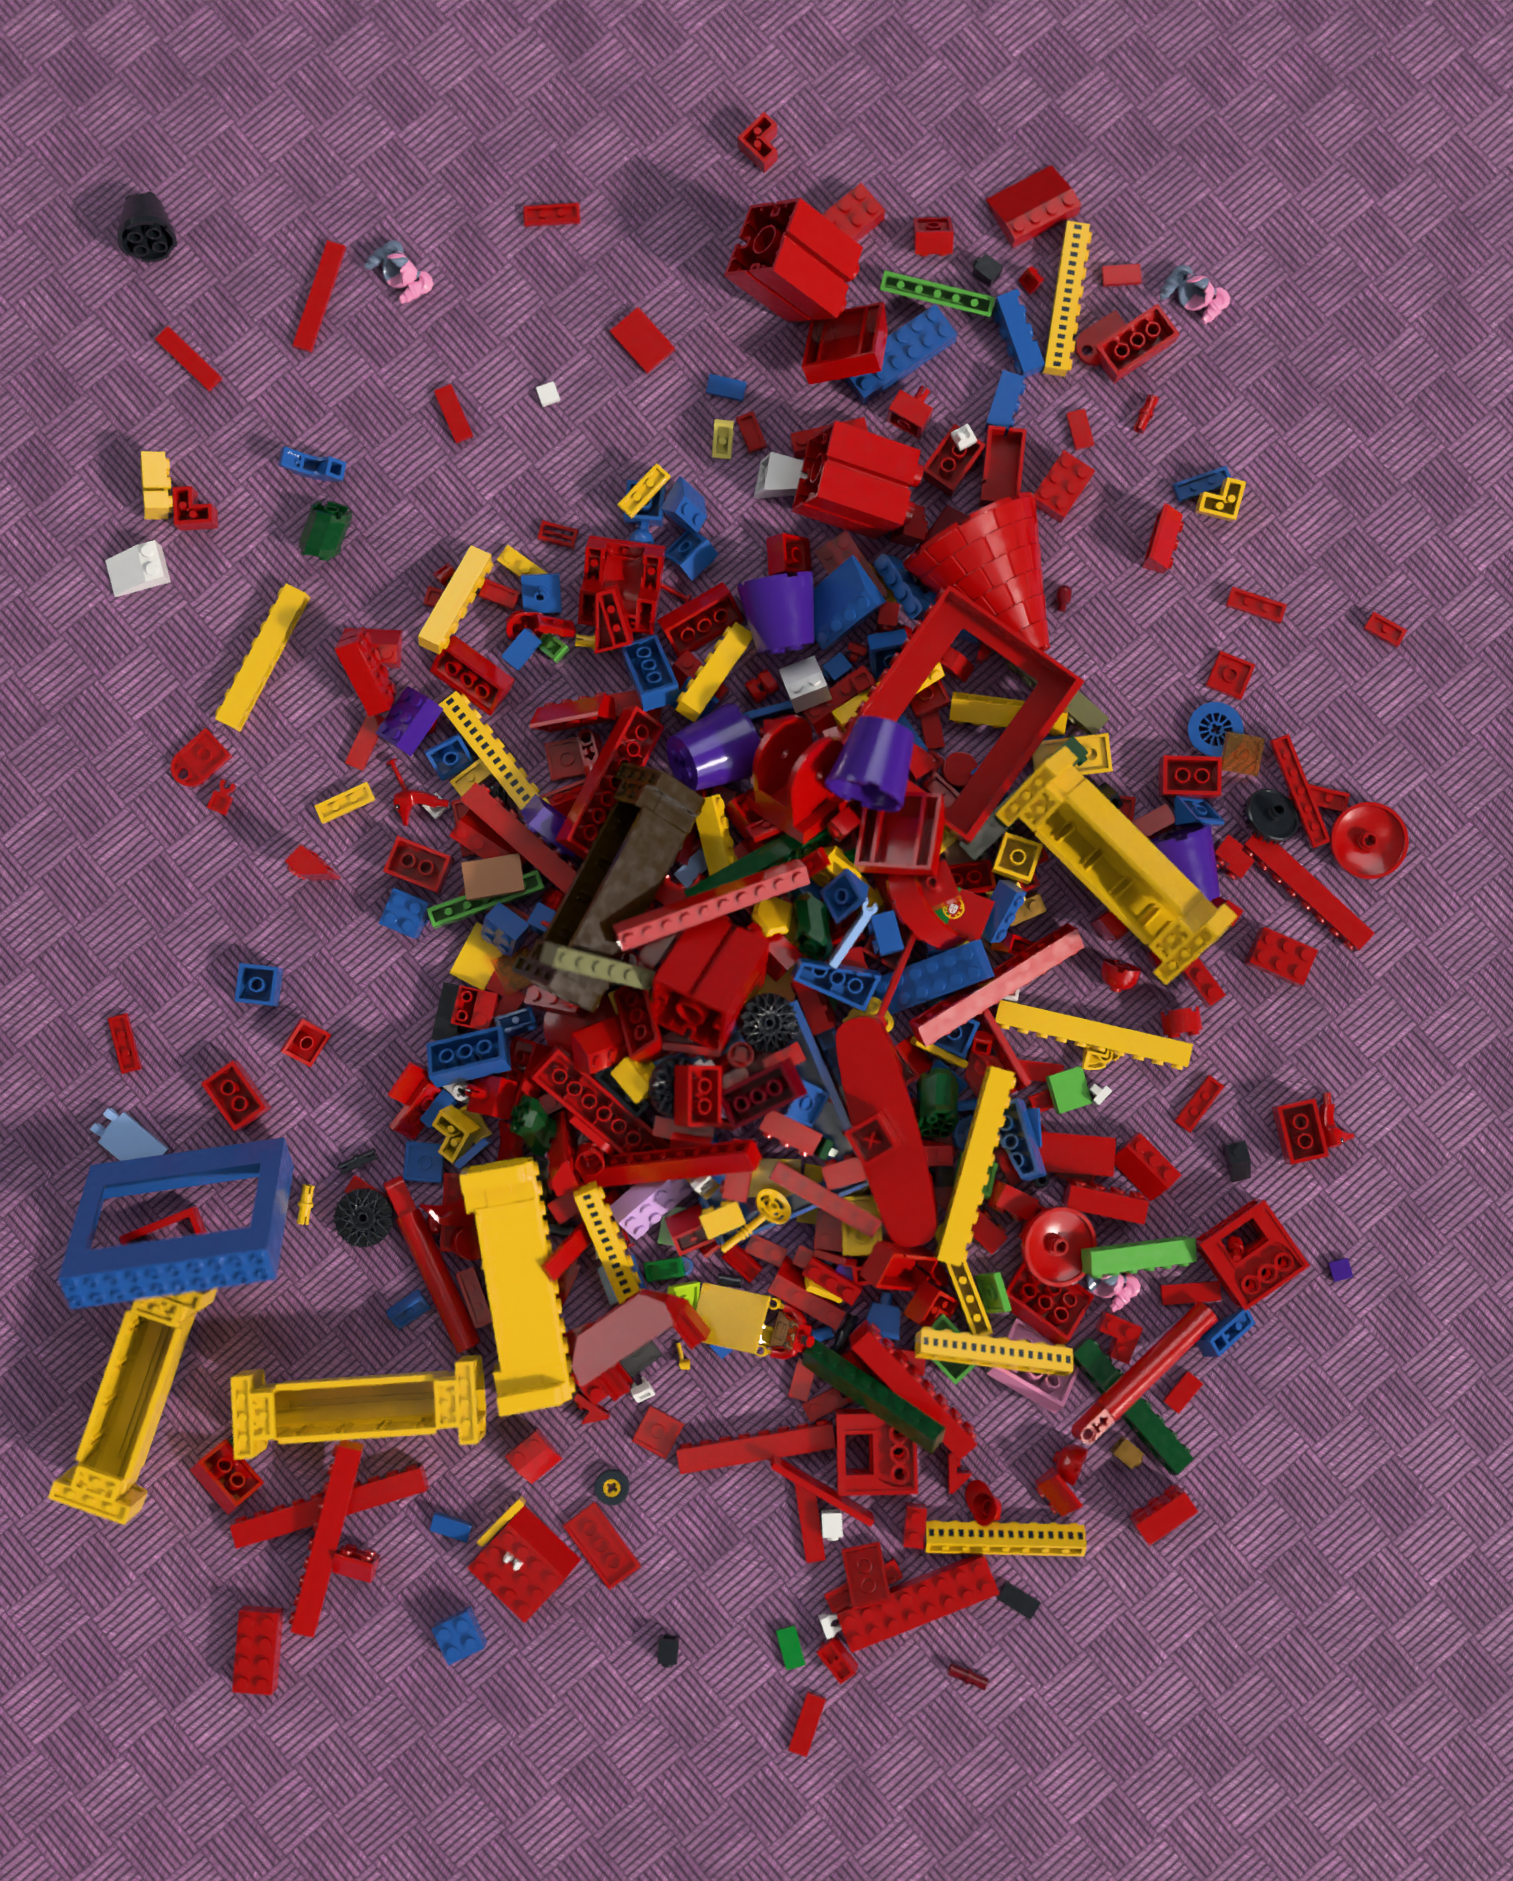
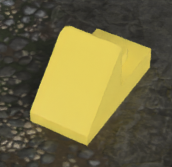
[712,419,734,459]

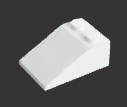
[105,540,171,597]
[779,656,832,713]

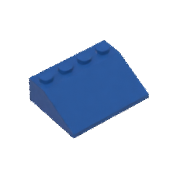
[814,555,886,650]

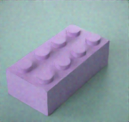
[610,1178,694,1240]

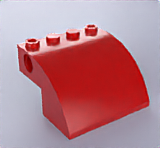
[578,535,665,635]

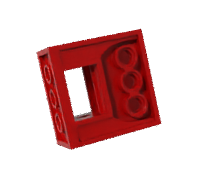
[1196,1198,1310,1311]
[835,1408,918,1496]

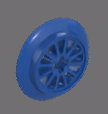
[1188,702,1244,757]

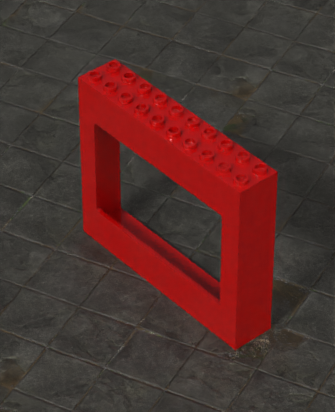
[836,585,1085,845]

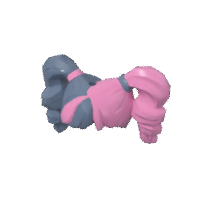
[364,240,433,304]
[1160,264,1230,325]
[1071,1274,1141,1313]

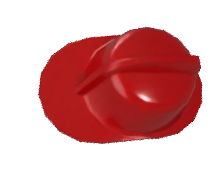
[506,610,545,640]
[965,1480,1002,1526]

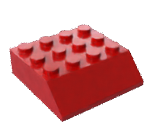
[802,302,888,385]
[854,792,945,877]
[467,1505,581,1623]

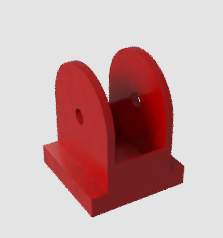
[746,715,858,844]

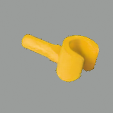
[676,1343,690,1370]

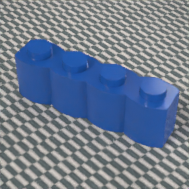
[873,553,931,621]

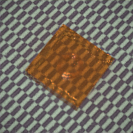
[1222,732,1265,776]

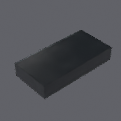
[996,1580,1041,1620]

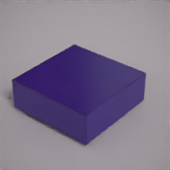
[1327,1257,1353,1282]

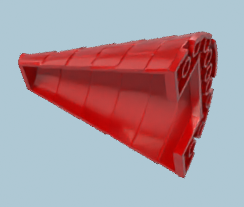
[902,492,1051,652]

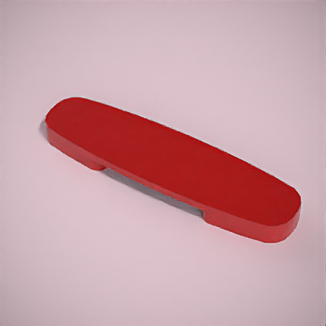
[835,1015,939,1247]

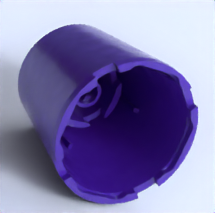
[736,571,814,654]
[666,703,760,791]
[825,716,915,812]
[1149,824,1220,902]

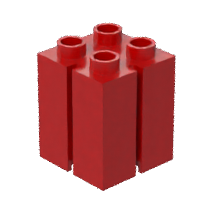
[724,198,863,322]
[791,420,924,539]
[652,915,770,1054]

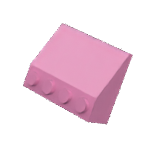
[987,1318,1080,1414]

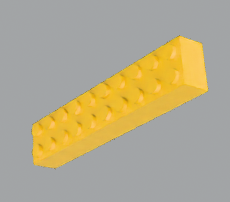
[934,1066,1016,1267]

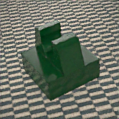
[813,1136,839,1160]

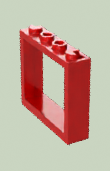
[119,1206,207,1245]

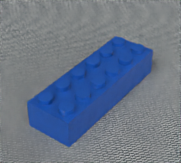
[843,304,957,405]
[874,939,994,1015]

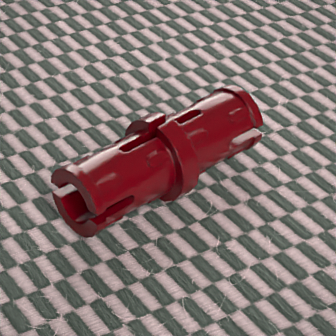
[947,1662,989,1691]

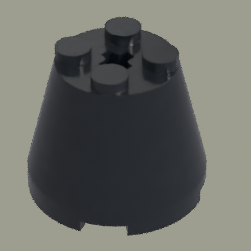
[117,192,177,262]

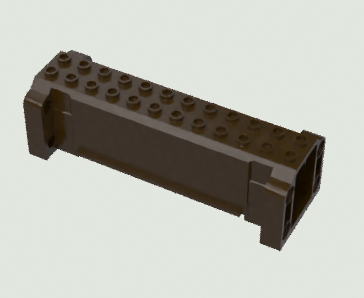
[511,762,706,1013]

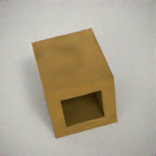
[1110,1435,1144,1469]

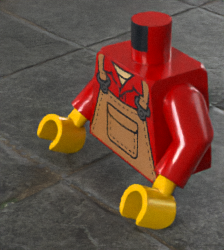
[756,1297,815,1360]

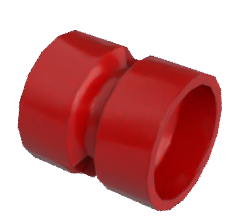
[744,669,780,705]
[728,1042,755,1068]

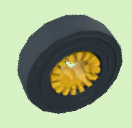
[594,1469,630,1505]

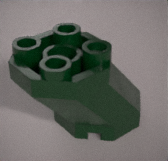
[299,501,352,561]
[793,892,833,961]
[916,1068,959,1138]
[510,1094,556,1157]

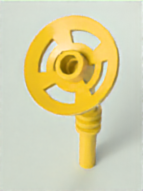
[720,1189,791,1253]

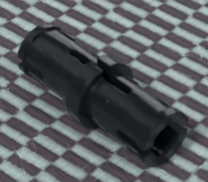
[338,1147,379,1175]
[831,1313,859,1354]

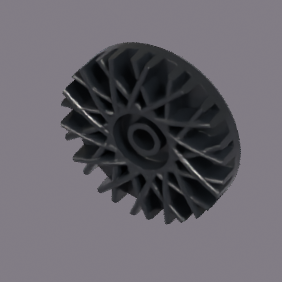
[1242,788,1299,845]
[739,993,798,1053]
[649,1058,693,1118]
[333,1188,393,1247]

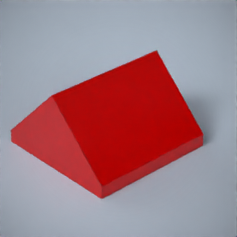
[280,1018,332,1067]

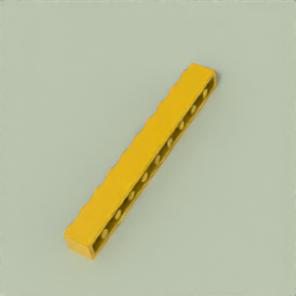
[995,1000,1193,1070]

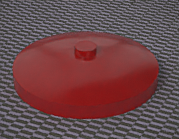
[1329,802,1409,880]
[543,994,616,1048]
[1022,1206,1097,1287]

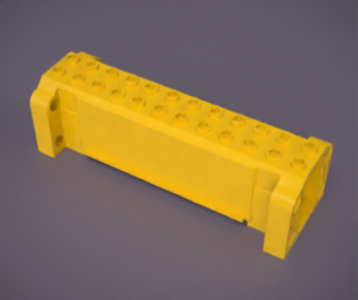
[995,746,1237,985]
[460,1157,575,1416]
[48,1288,218,1525]
[231,1355,486,1459]

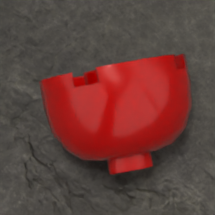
[1101,959,1141,993]
[1053,1444,1088,1486]

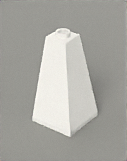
[754,452,808,499]

